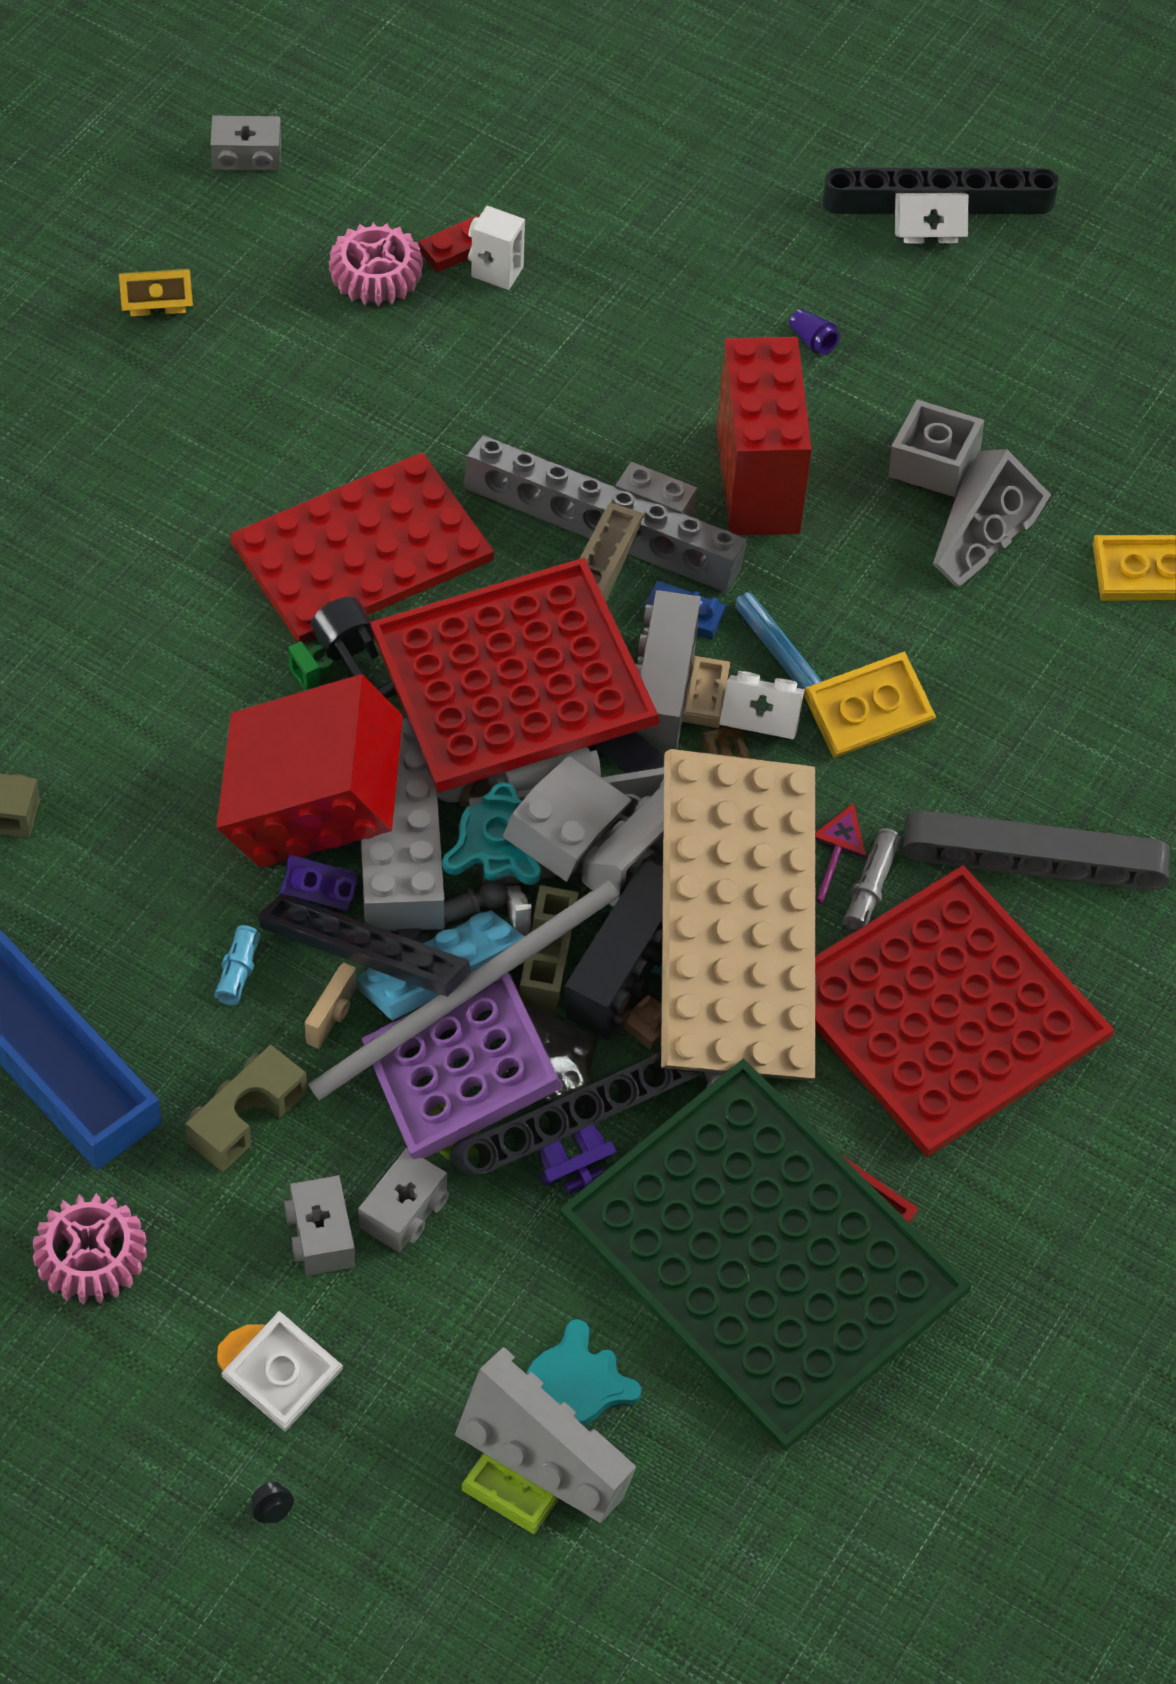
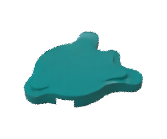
[442,782,541,885]
[527,1319,641,1426]

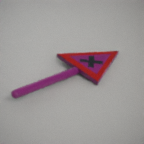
[815,803,866,904]

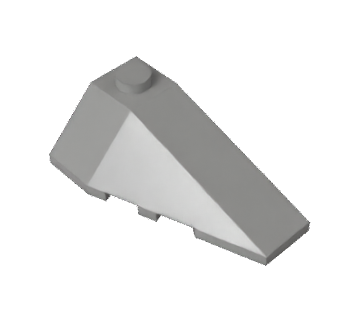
[933,449,1051,587]

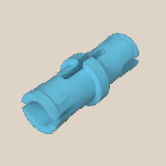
[214,925,261,1005]

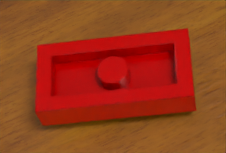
[419,215,479,272]

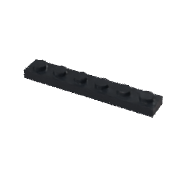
[257,894,471,997]

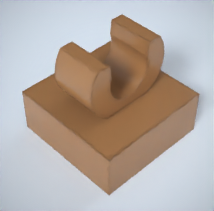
[623,994,662,1050]

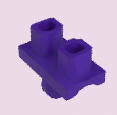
[279,855,357,911]
[537,1125,616,1195]

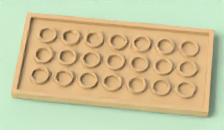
[661,749,815,1081]

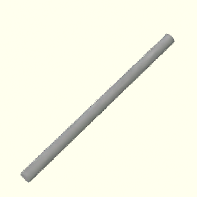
[308,880,620,1101]

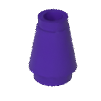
[789,309,840,354]

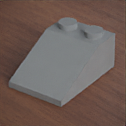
[503,755,632,882]

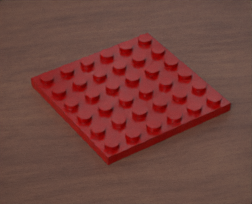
[370,557,659,793]
[815,865,1115,1158]

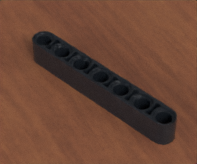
[822,168,1059,214]
[449,1049,702,1176]

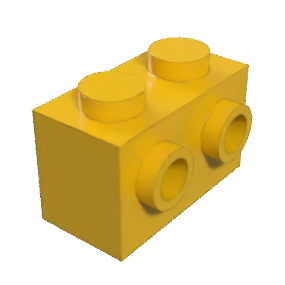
[119,269,193,316]

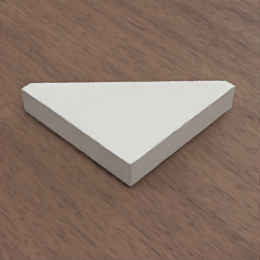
[506,885,531,936]

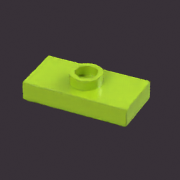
[462,1453,558,1535]

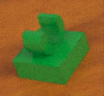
[288,641,333,691]

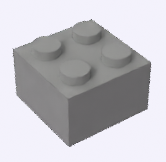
[888,400,984,497]

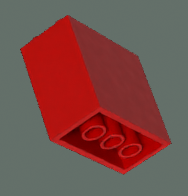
[716,337,812,535]
[216,674,403,868]

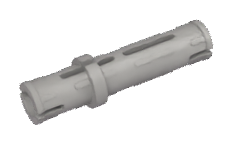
[843,828,901,932]

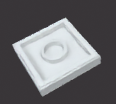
[222,1311,343,1432]

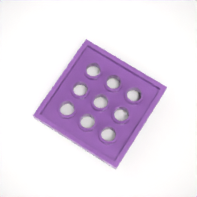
[361,972,563,1159]

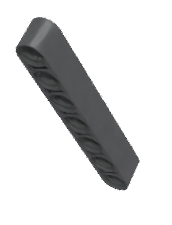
[902,811,1170,890]

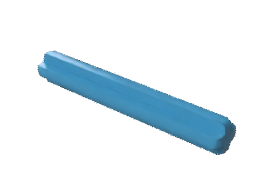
[735,592,822,689]

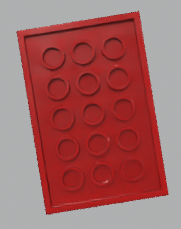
[230,452,494,644]

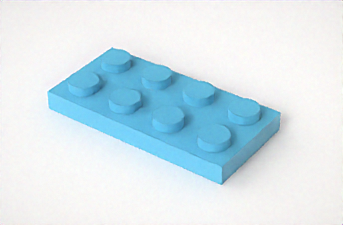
[356,910,525,1021]

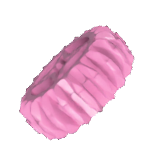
[329,222,423,307]
[33,1193,147,1305]

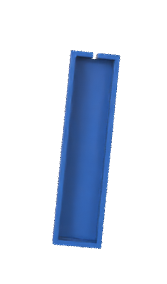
[0,930,162,1171]

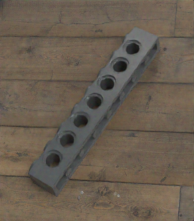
[463,435,747,593]

